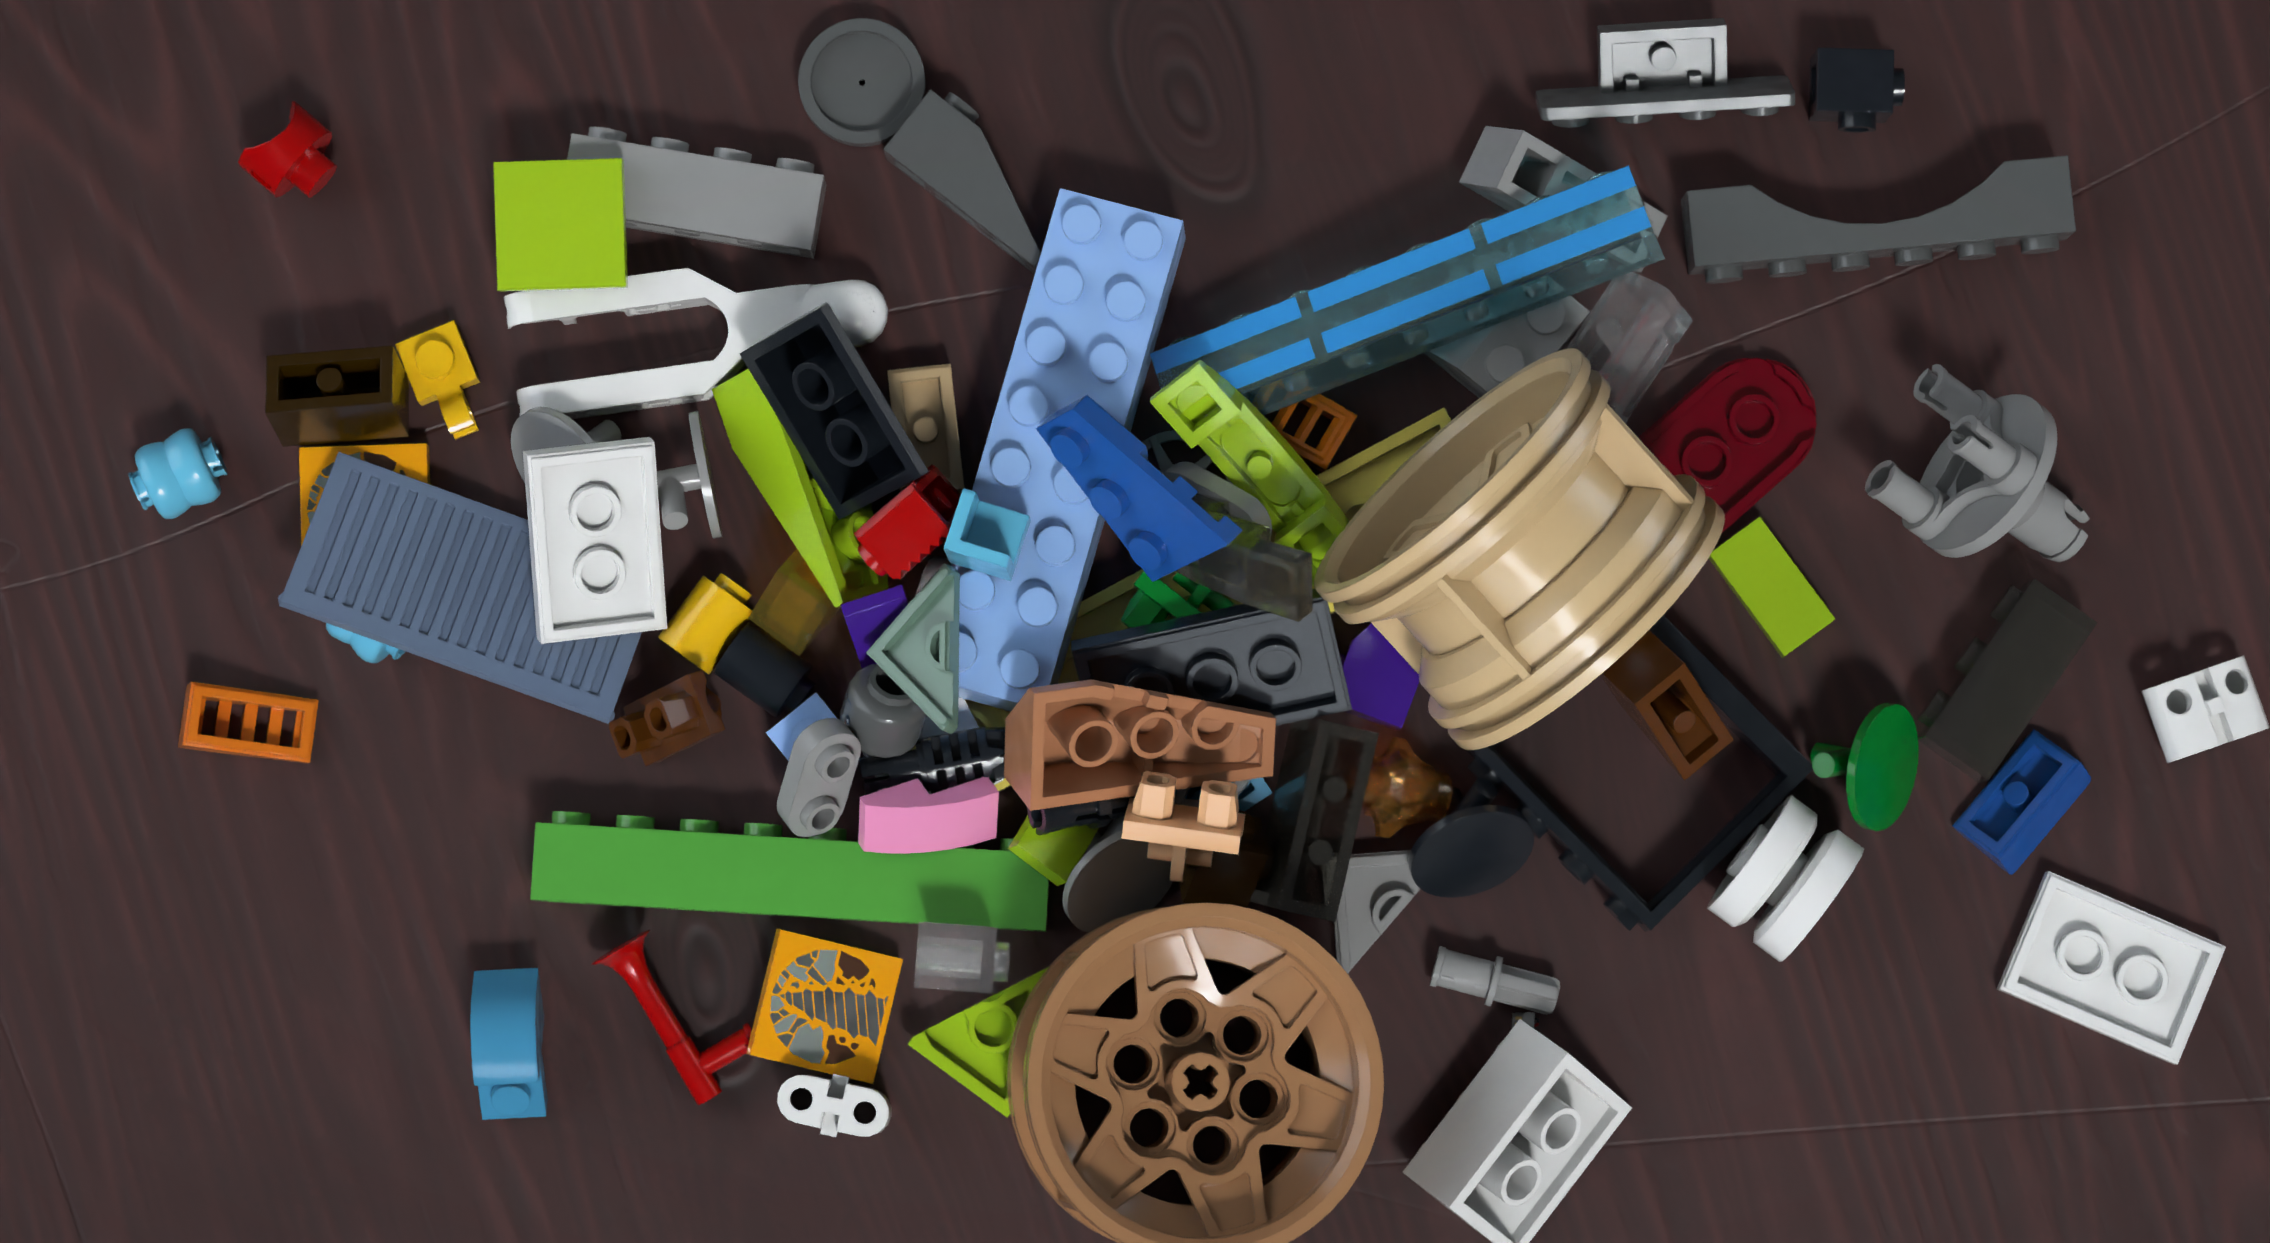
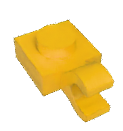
[395,320,480,440]

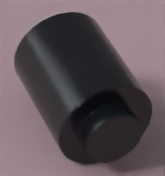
[713,621,816,718]

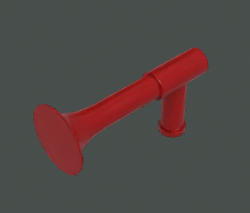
[592,929,752,1105]

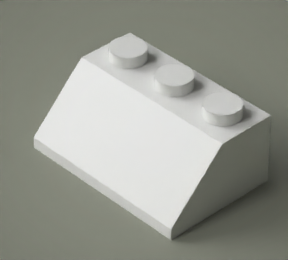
[1403,1019,1632,1243]

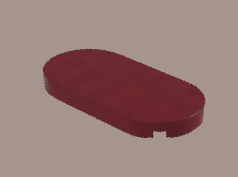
[1638,358,1817,534]

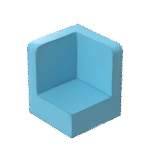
[943,488,1031,581]

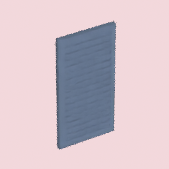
[278,452,665,724]

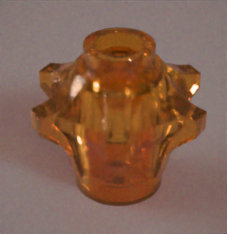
[1352,737,1452,838]

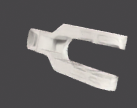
[504,268,888,419]

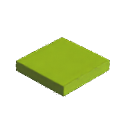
[493,158,628,292]

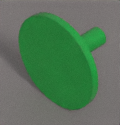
[1811,703,1919,831]

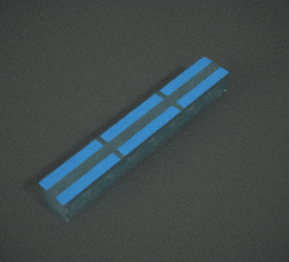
[1150,165,1665,445]

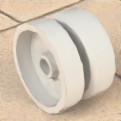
[1707,795,1864,962]

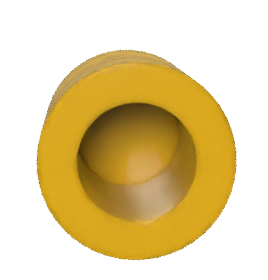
[658,573,754,675]

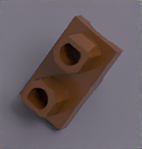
[609,670,726,767]

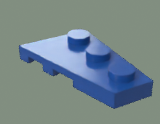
[1036,395,1243,582]

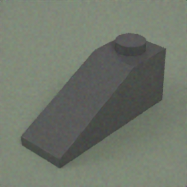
[883,90,1041,275]

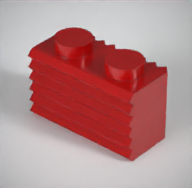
[854,464,961,579]

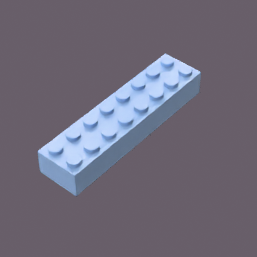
[950,188,1186,712]

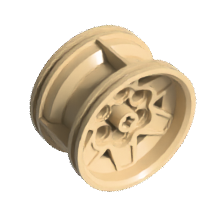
[1314,348,1725,750]

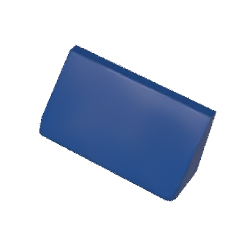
[1952,729,2091,875]

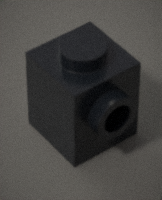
[1809,47,1905,133]

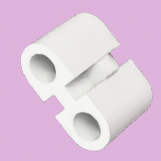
[2141,656,2270,763]
[777,1074,892,1137]

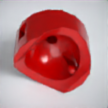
[238,101,337,198]

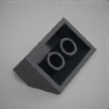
[740,302,929,520]

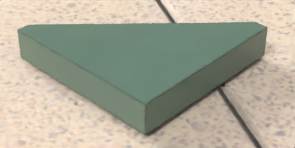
[866,563,960,734]

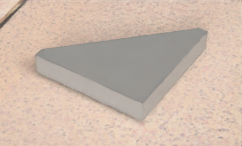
[1328,850,1420,974]

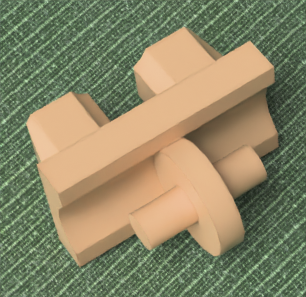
[1121,771,1245,882]

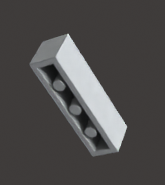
[567,127,827,259]

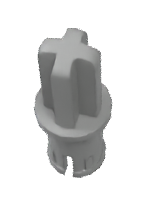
[1429,946,1560,1015]

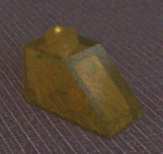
[748,549,841,656]

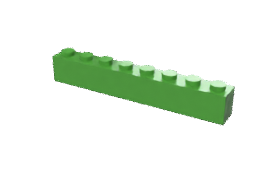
[530,811,1050,932]

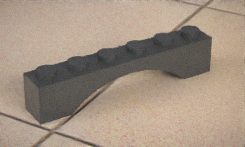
[1681,156,2076,284]

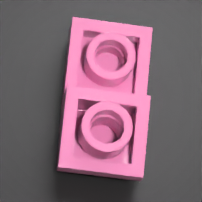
[858,777,999,854]

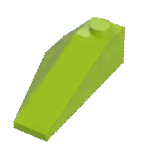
[712,369,889,608]

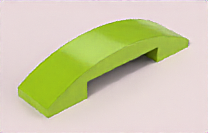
[1150,360,1349,587]

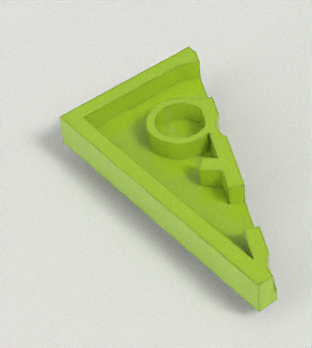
[907,966,1049,1118]

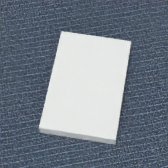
[523,437,667,644]
[1997,871,2226,1065]

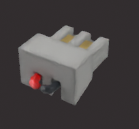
[1512,1012,1539,1029]

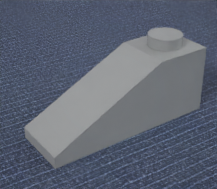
[1459,126,1668,272]

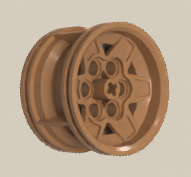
[1007,903,1384,1243]

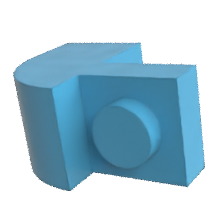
[470,968,548,1120]

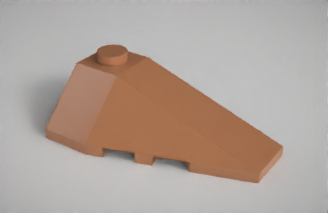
[1004,680,1276,811]

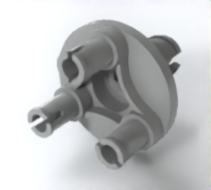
[1865,364,2090,562]

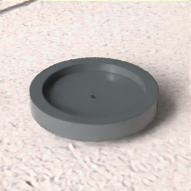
[798,18,926,147]

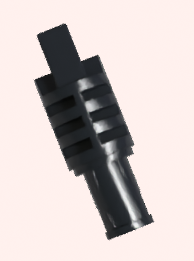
[859,726,1005,795]

